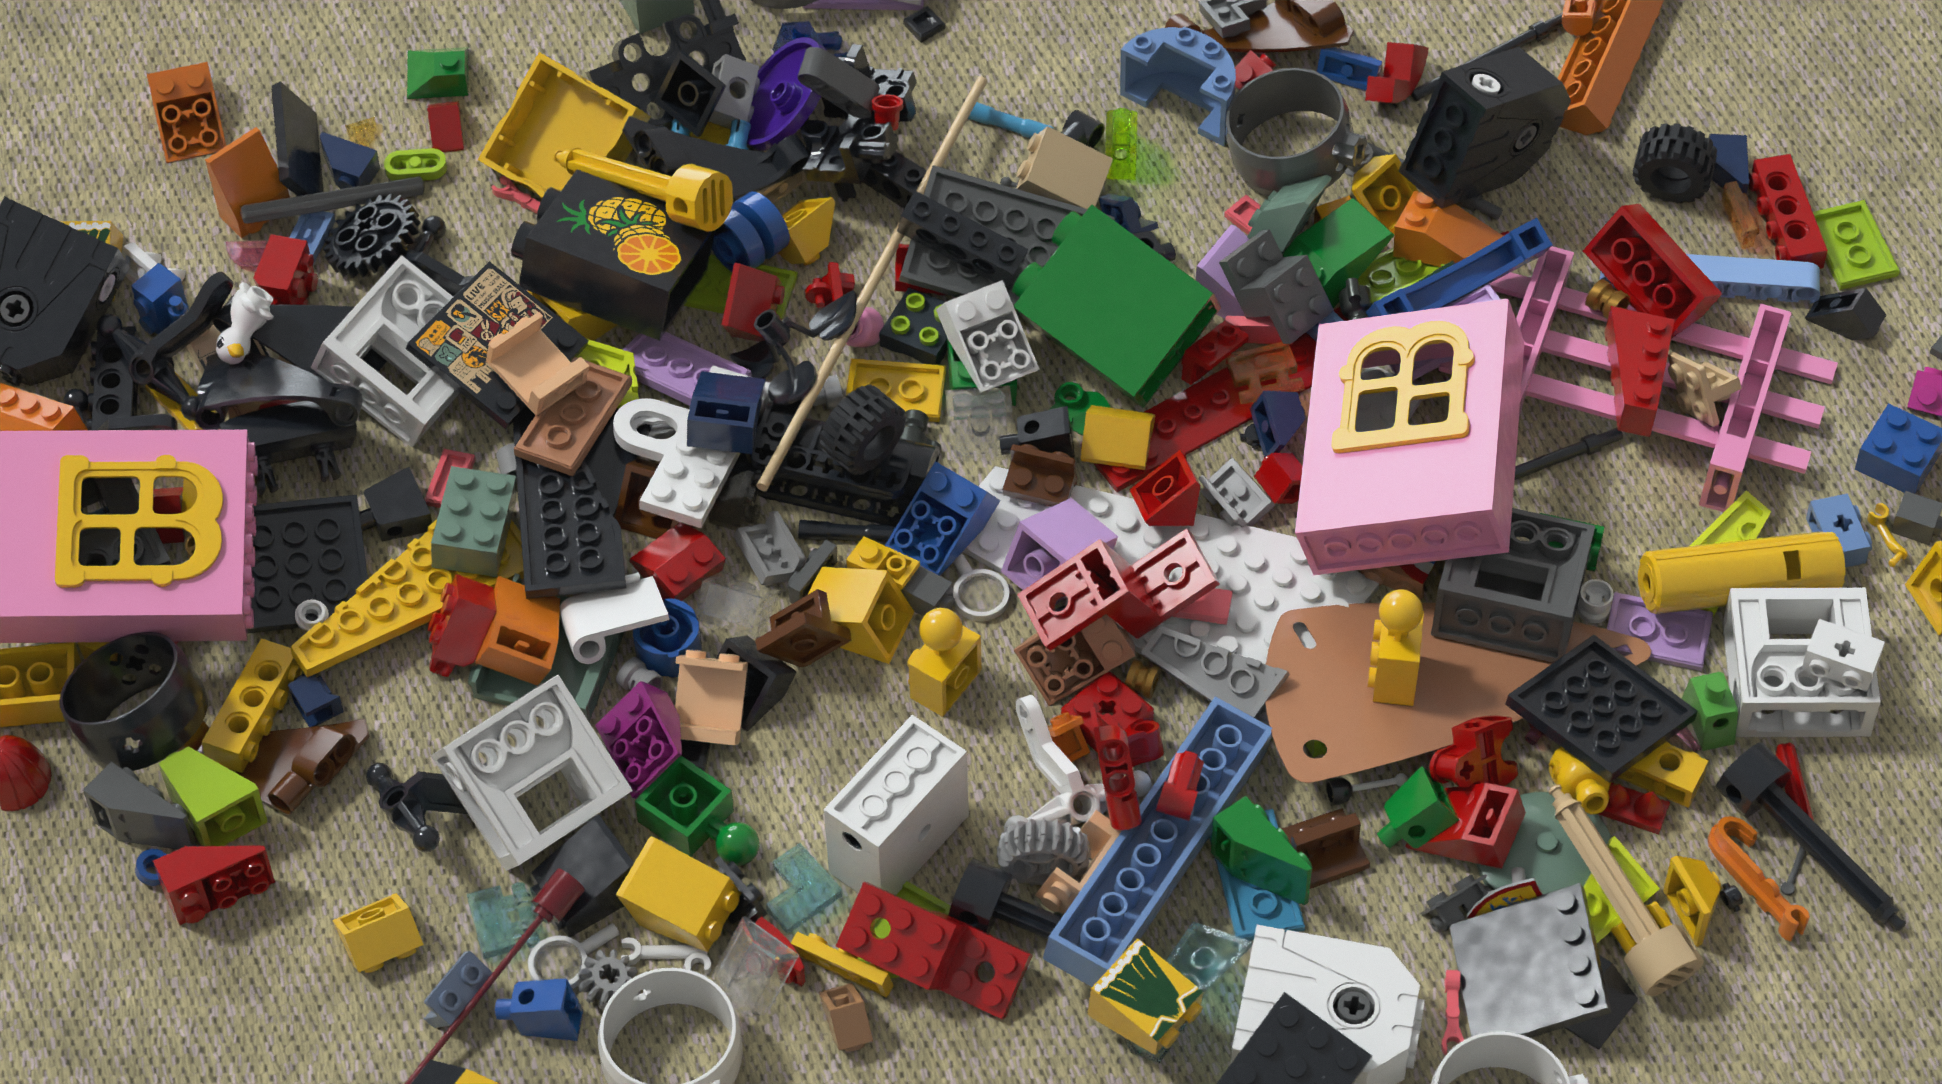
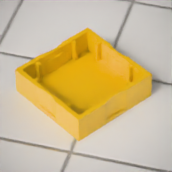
[477,52,651,198]

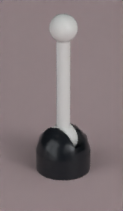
[1325,773,1408,806]

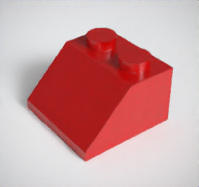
[721,263,785,342]
[629,522,726,602]

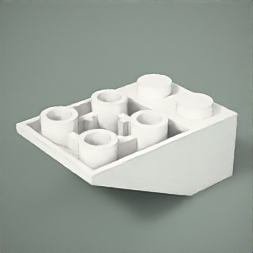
[936,280,1040,393]

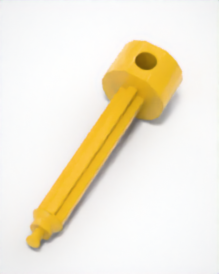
[553,147,733,232]

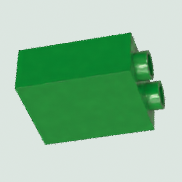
[1012,204,1222,408]

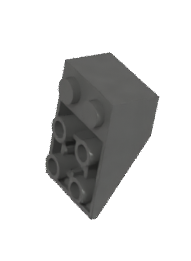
[83,761,196,850]

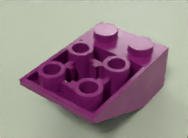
[595,681,682,799]

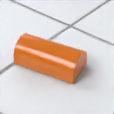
[1562,0,1598,36]

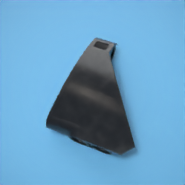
[622,116,810,199]
[212,295,387,380]

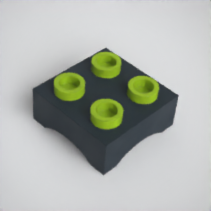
[879,287,948,365]

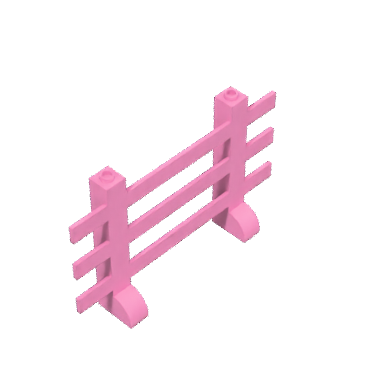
[1439,246,1838,512]

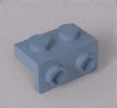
[424,951,493,1028]

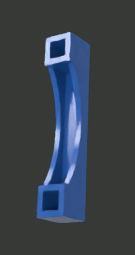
[1366,218,1553,317]

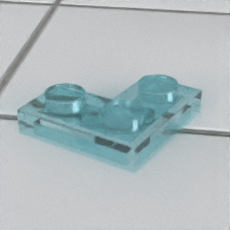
[766,843,843,934]

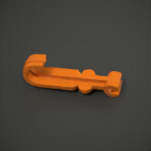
[1708,816,1810,941]

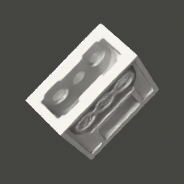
[311,255,460,447]
[1722,588,1881,737]
[431,675,633,871]

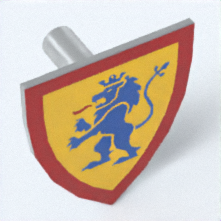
[1467,867,1543,918]

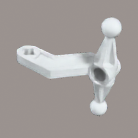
[1004,695,1151,831]

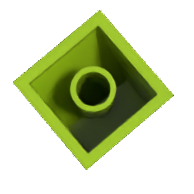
[158,747,268,846]

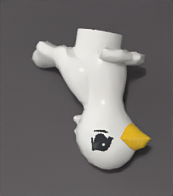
[216,282,274,364]

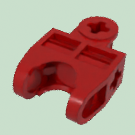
[1429,715,1518,788]

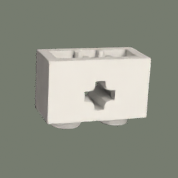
[1802,619,1885,692]

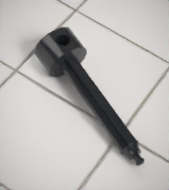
[1716,742,1906,931]
[948,858,1062,939]

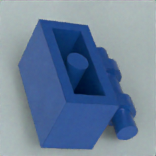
[131,263,189,335]

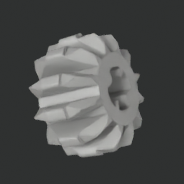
[578,949,637,1010]

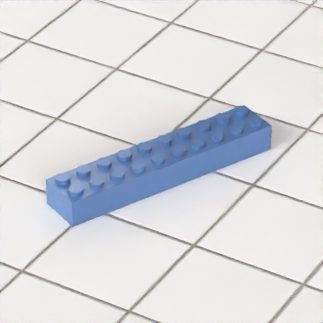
[1043,697,1272,987]

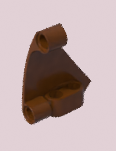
[177,719,370,815]

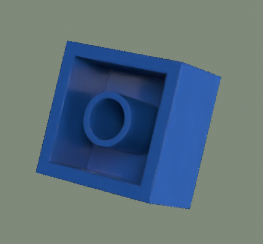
[1854,403,1942,494]

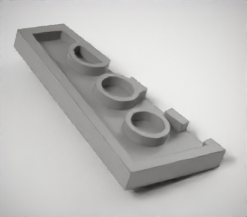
[1141,626,1290,719]

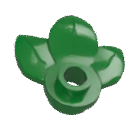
[1049,382,1110,436]

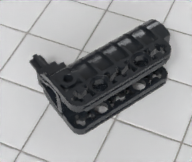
[750,397,940,526]

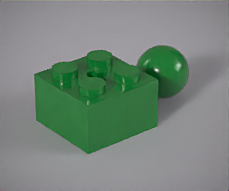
[635,756,760,866]

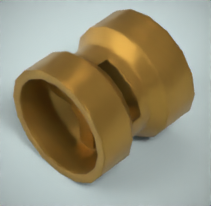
[1585,279,1630,320]

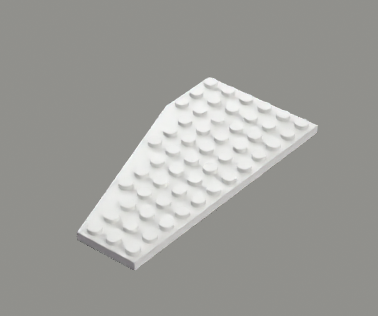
[963,466,1379,726]

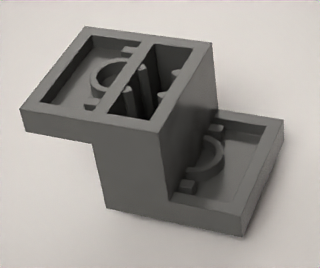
[1219,229,1334,344]

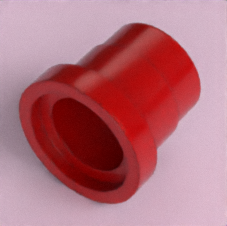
[872,94,903,131]

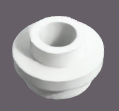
[295,599,329,632]

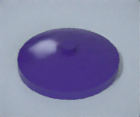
[747,37,827,151]

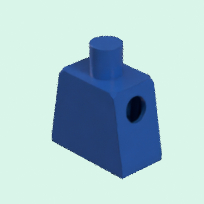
[495,979,583,1041]

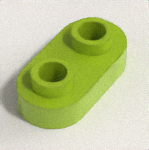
[384,148,447,181]

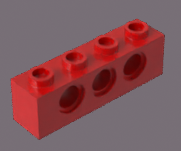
[1749,154,1828,269]

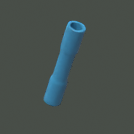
[968,102,1054,139]

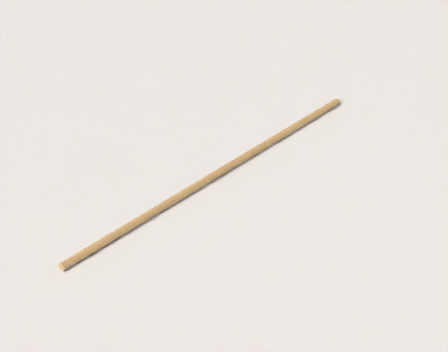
[757,76,987,491]

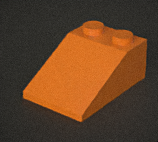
[205,127,290,238]
[1393,191,1503,267]

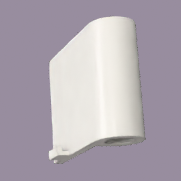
[559,572,669,664]

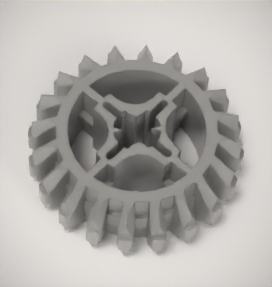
[997,818,1091,887]

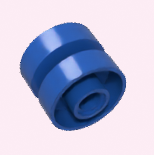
[712,191,790,272]

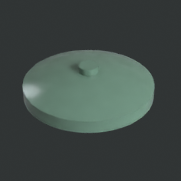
[1476,792,1612,895]

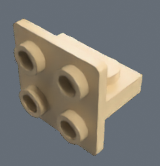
[1668,352,1742,427]

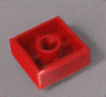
[1061,671,1154,752]

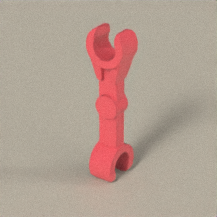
[491,176,540,214]
[1441,970,1464,1055]

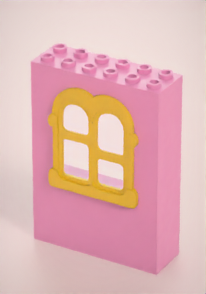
[1295,299,1524,575]
[0,430,258,643]

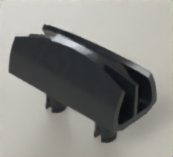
[220,401,357,495]

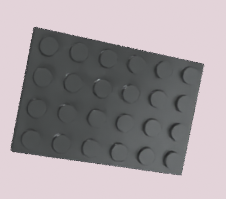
[899,165,1115,315]

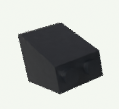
[530,815,634,937]

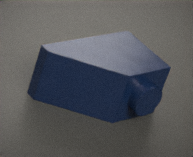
[319,132,380,189]
[1709,134,1749,202]
[1250,391,1306,458]

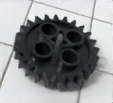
[323,194,421,278]

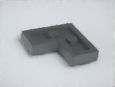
[1198,0,1267,38]

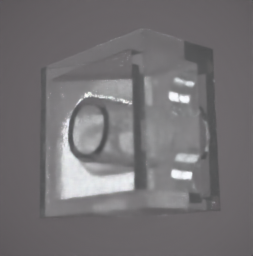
[945,386,1014,464]
[695,570,784,639]
[711,917,799,1018]

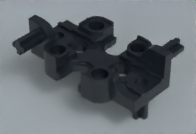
[585,0,746,152]
[800,44,917,202]

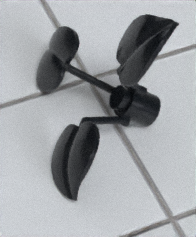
[730,290,857,406]

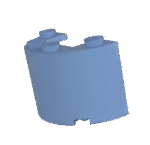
[1120,27,1236,146]

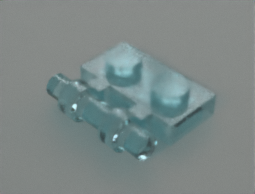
[466,882,541,959]

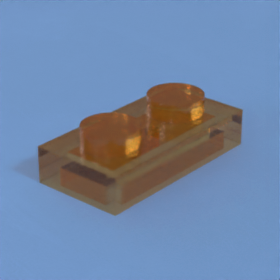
[1721,181,1760,249]

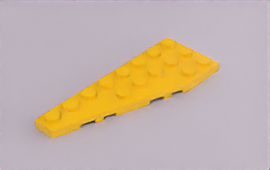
[291,520,524,678]

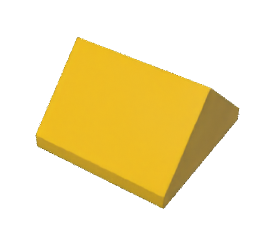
[1080,405,1155,470]

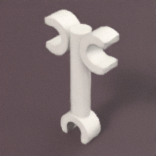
[621,938,711,975]

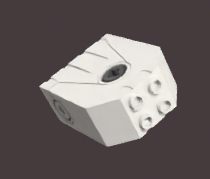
[1231,925,1425,1084]

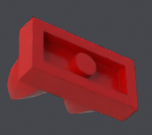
[1598,782,1670,835]

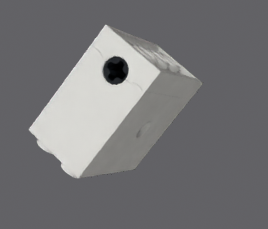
[824,715,969,895]

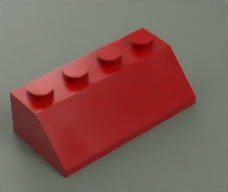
[1583,203,1722,339]

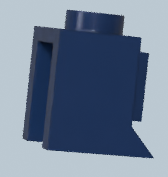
[288,674,344,727]

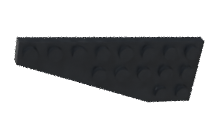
[513,407,627,599]
[1216,992,1372,1084]

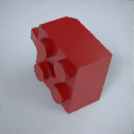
[253,234,318,305]
[428,574,496,677]

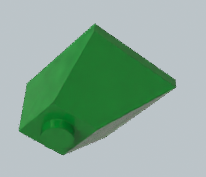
[407,47,469,99]

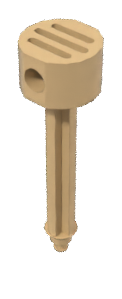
[1549,785,1704,997]

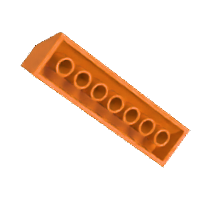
[1558,0,1664,135]

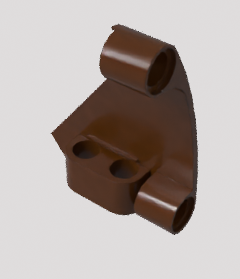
[1165,0,1354,53]

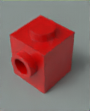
[1254,453,1303,504]

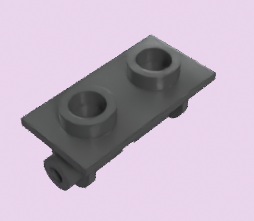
[1420,874,1491,932]

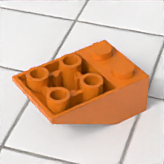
[147,62,226,163]
[475,576,560,686]

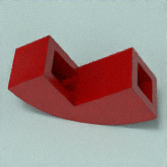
[1365,42,1429,103]

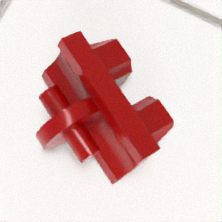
[805,262,855,308]

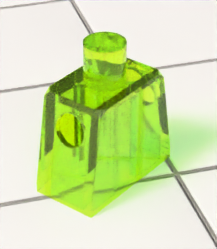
[1105,108,1138,180]

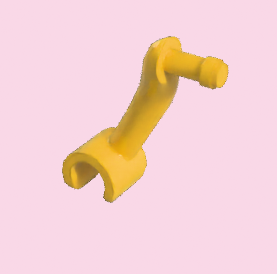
[1867,503,1908,567]

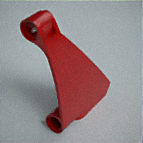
[1090,707,1164,830]

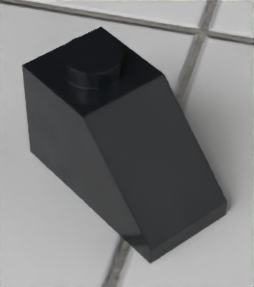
[1805,287,1887,341]

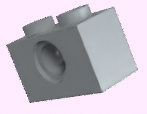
[709,54,760,129]

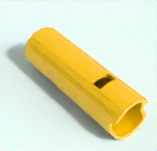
[1638,532,1845,614]

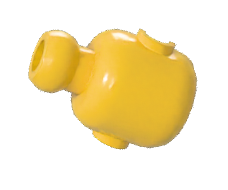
[1549,747,1611,814]

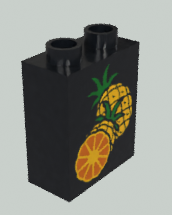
[511,169,715,341]

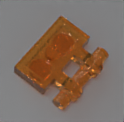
[1226,342,1304,405]

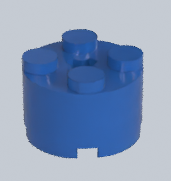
[633,598,702,677]

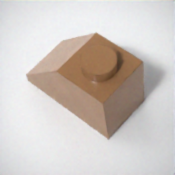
[818,983,873,1052]

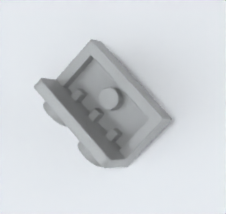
[1198,457,1275,527]
[734,511,805,585]

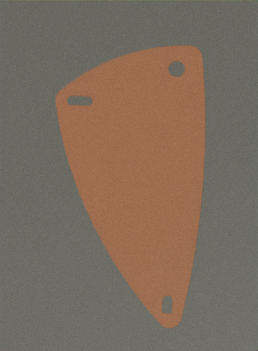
[1265,603,1651,783]

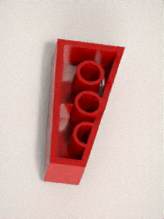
[1604,306,1675,437]

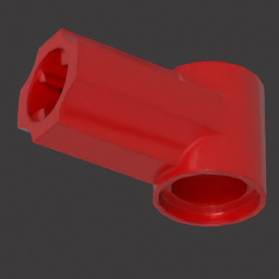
[1156,751,1204,821]

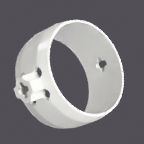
[598,968,743,1084]
[1431,1032,1589,1084]

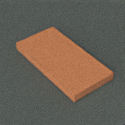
[514,357,632,476]

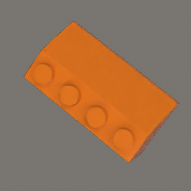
[0,383,88,431]

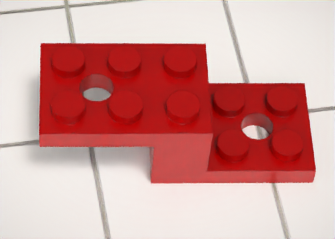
[836,882,1033,1019]

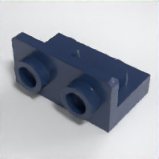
[1098,194,1159,234]

